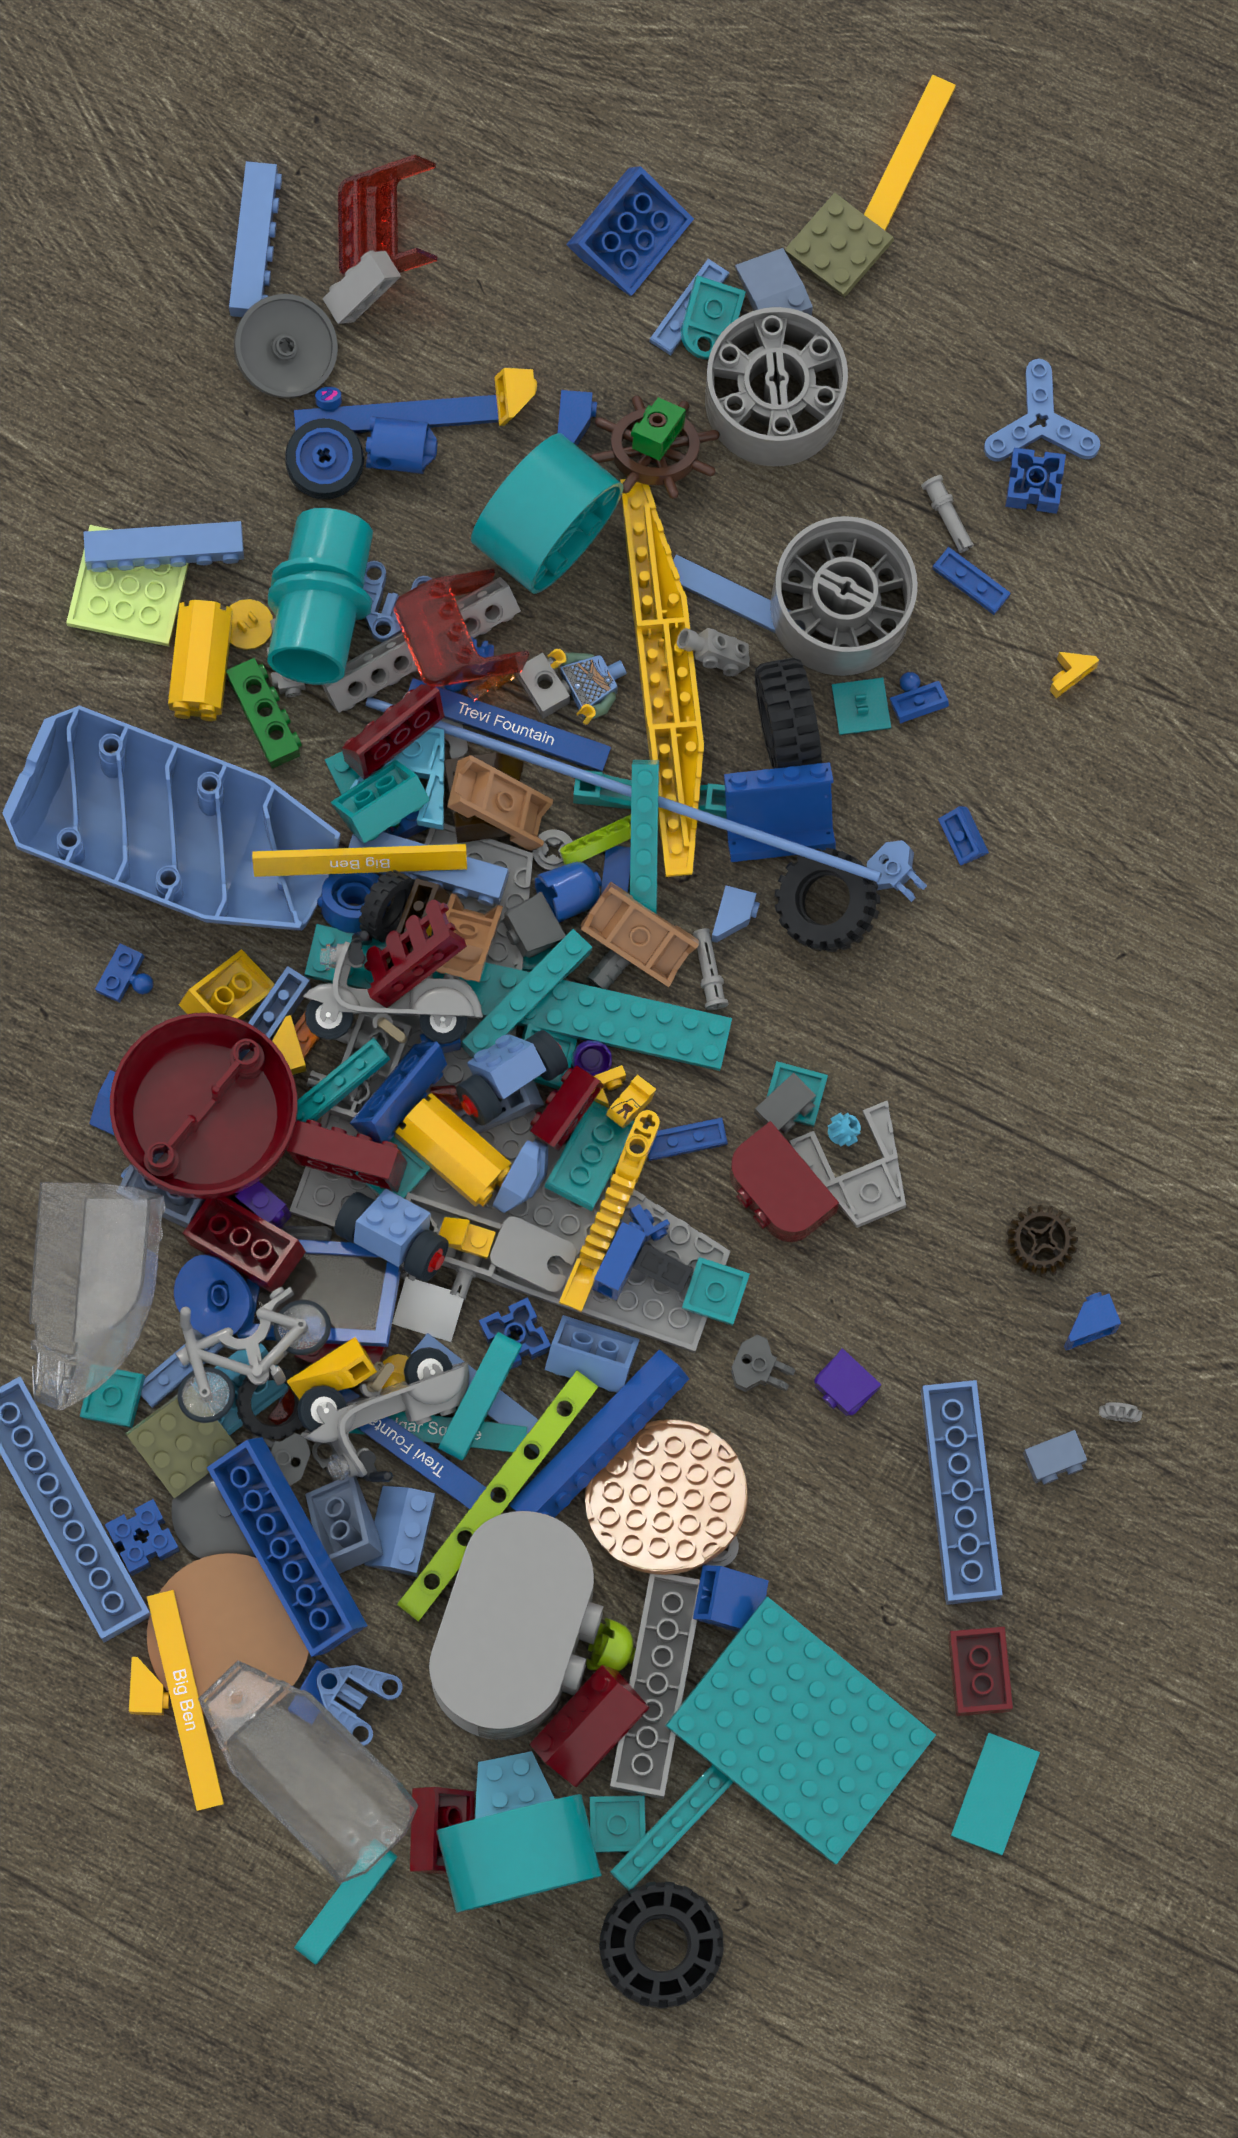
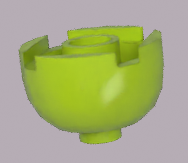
[586,1618,636,1672]

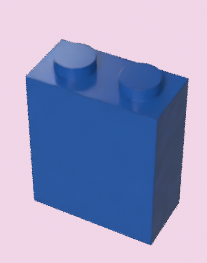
[592,1222,647,1301]
[693,1565,769,1632]

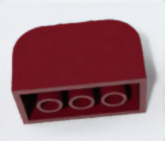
[730,1121,839,1242]

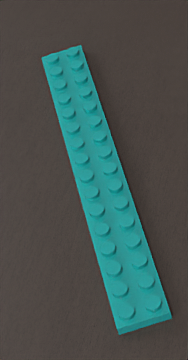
[304,924,732,1071]

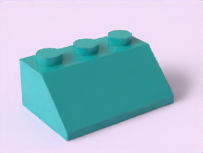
[331,760,430,843]

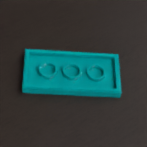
[544,1101,635,1211]
[951,1733,1040,1856]

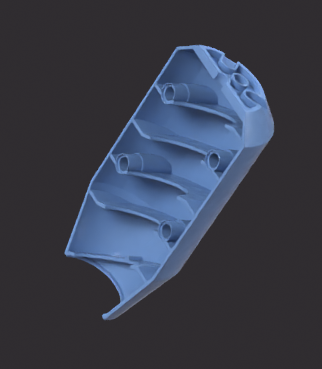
[2,705,341,931]

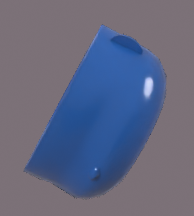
[317,873,391,933]

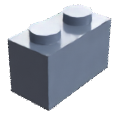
[1023,1430,1087,1485]

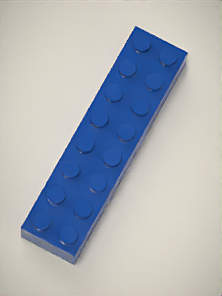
[207,1437,368,1657]

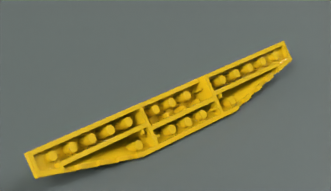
[620,479,704,877]

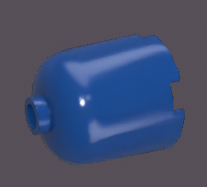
[534,862,602,923]

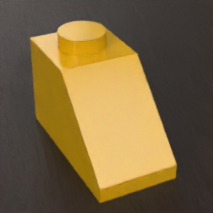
[495,368,537,426]
[272,1015,307,1075]
[129,1657,170,1715]

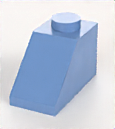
[711,885,760,943]

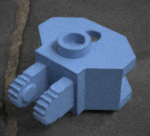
[867,840,927,902]

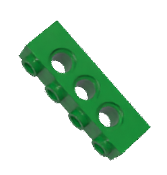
[226,658,302,769]

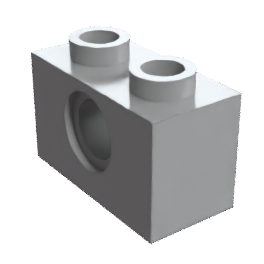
[516,653,572,719]

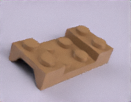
[447,755,553,851]
[581,882,699,987]
[436,893,503,982]

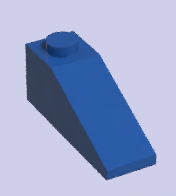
[558,390,597,446]

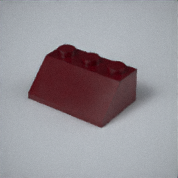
[530,1065,605,1151]
[410,1787,475,1874]

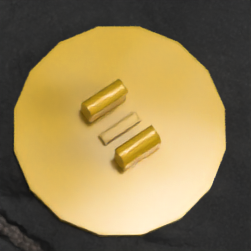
[230,599,273,650]

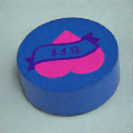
[315,387,342,410]

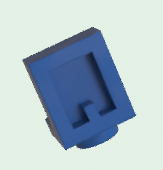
[629,1204,670,1242]

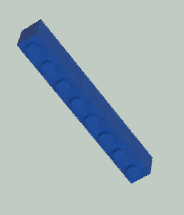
[508,1349,689,1518]

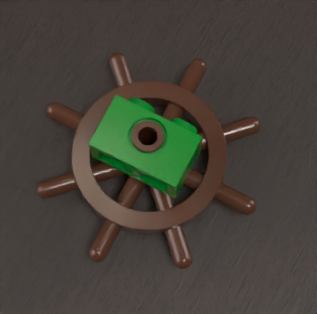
[590,395,720,499]

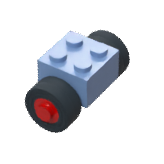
[456,1030,568,1126]
[334,1189,449,1282]

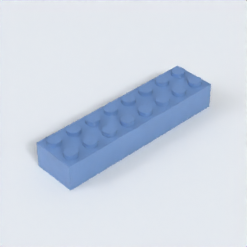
[921,1380,1003,1605]

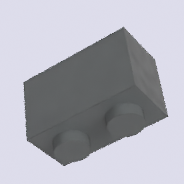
[754,1073,816,1135]

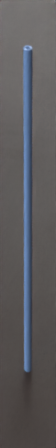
[366,697,882,882]

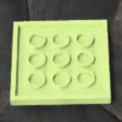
[66,525,189,647]

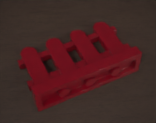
[364,899,467,1008]

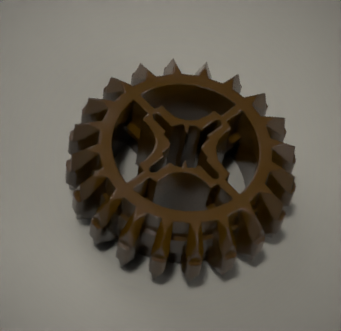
[1005,1205,1078,1277]

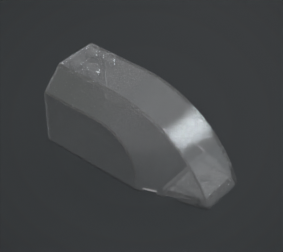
[29,1182,165,1410]
[198,1660,419,1884]

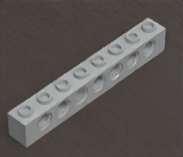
[322,577,521,713]

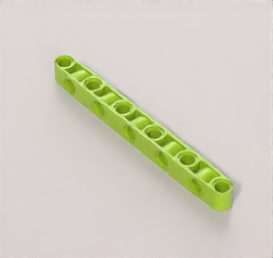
[397,1370,598,1621]

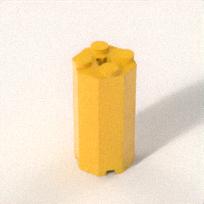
[168,600,233,721]
[395,1093,512,1207]

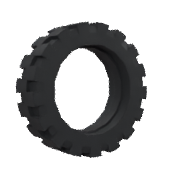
[359,870,415,943]
[235,1367,302,1439]

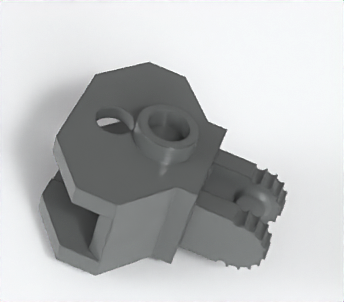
[731,1335,795,1392]
[252,1433,311,1486]

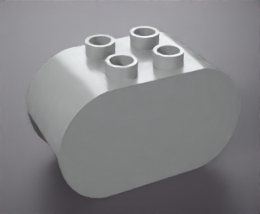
[429,1511,604,1740]

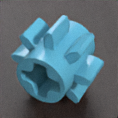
[828,1113,861,1146]

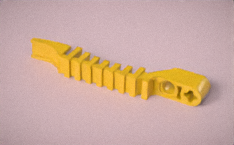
[559,1110,660,1312]

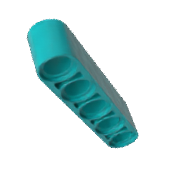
[438,1332,522,1461]
[294,1840,398,1965]

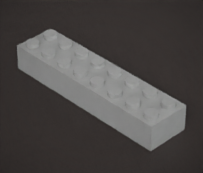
[610,1574,700,1799]

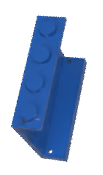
[724,762,836,862]

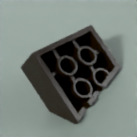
[444,752,524,843]

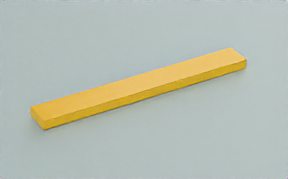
[864,75,956,231]

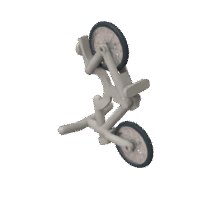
[175,1287,331,1423]

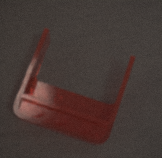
[338,155,437,275]
[394,568,529,687]

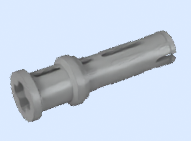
[921,475,974,553]
[693,928,729,1010]

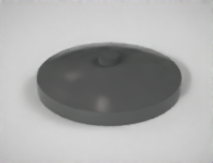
[234,294,338,399]
[171,1473,256,1559]

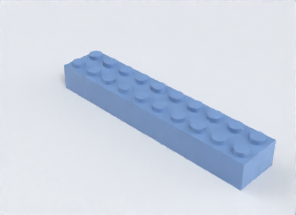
[0,1376,151,1643]

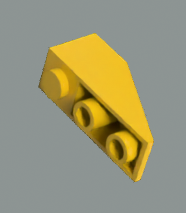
[287,1337,377,1400]

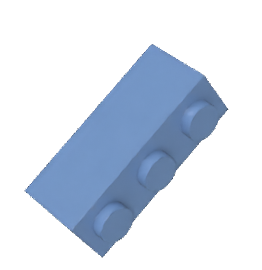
[545,1315,640,1392]
[365,1486,436,1577]

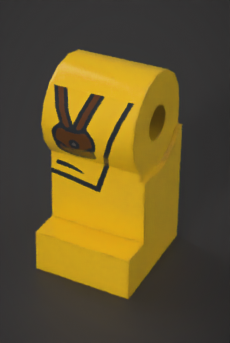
[606,1074,656,1128]

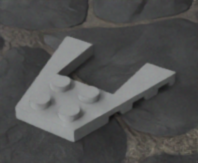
[789,1101,906,1228]

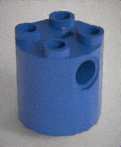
[366,416,438,474]

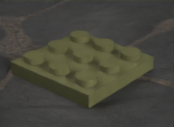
[785,192,894,298]
[126,1385,237,1499]

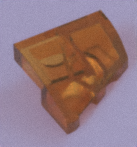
[461,660,516,702]

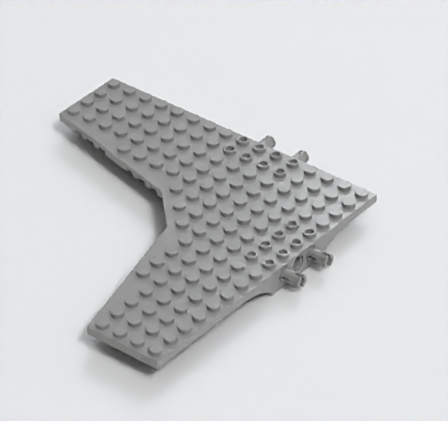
[289,823,730,1353]

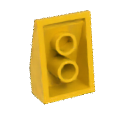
[179,949,275,1020]

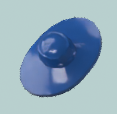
[174,1255,253,1336]

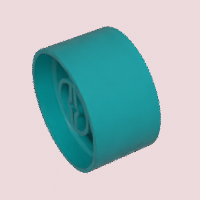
[471,433,623,594]
[436,1794,601,1913]

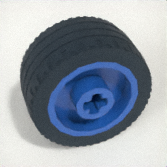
[285,418,364,500]

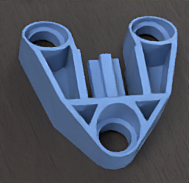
[363,561,436,642]
[492,1139,548,1213]
[317,1665,402,1747]

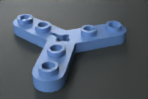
[984,359,1100,461]

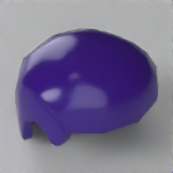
[572,1040,612,1076]

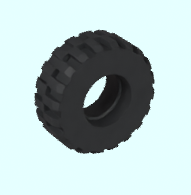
[754,657,822,769]
[599,1881,724,2009]

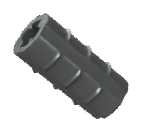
[587,950,631,990]

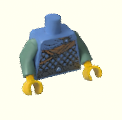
[547,649,627,725]

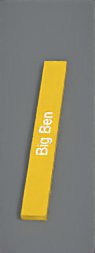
[252,844,467,877]
[147,1590,224,1811]

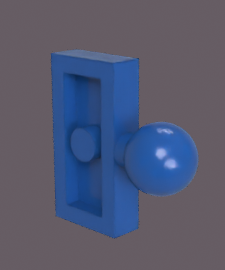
[890,672,949,723]
[95,943,154,1003]

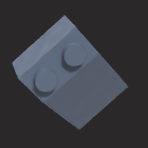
[735,248,813,316]
[117,1153,206,1228]
[305,1476,383,1574]

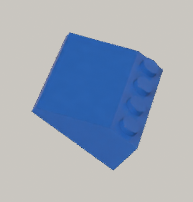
[566,166,694,296]

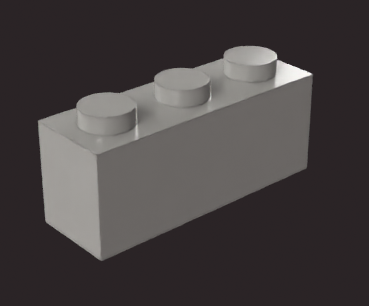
[323,250,401,324]

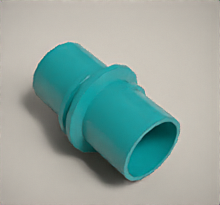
[267,508,373,685]

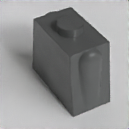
[502,892,566,958]

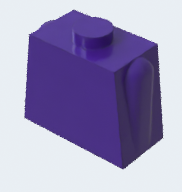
[234,1181,292,1229]
[814,1348,881,1416]

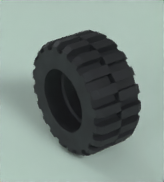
[774,848,880,952]

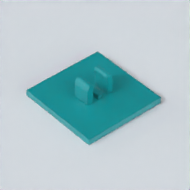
[831,678,891,735]

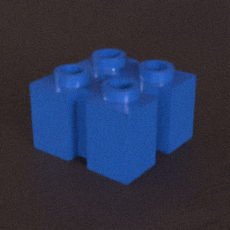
[1005,448,1066,514]
[479,1297,551,1370]
[105,1499,180,1576]

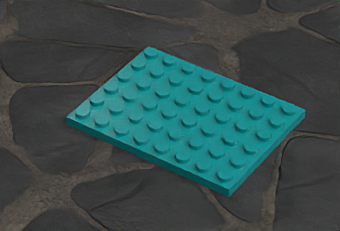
[665,1597,936,1864]

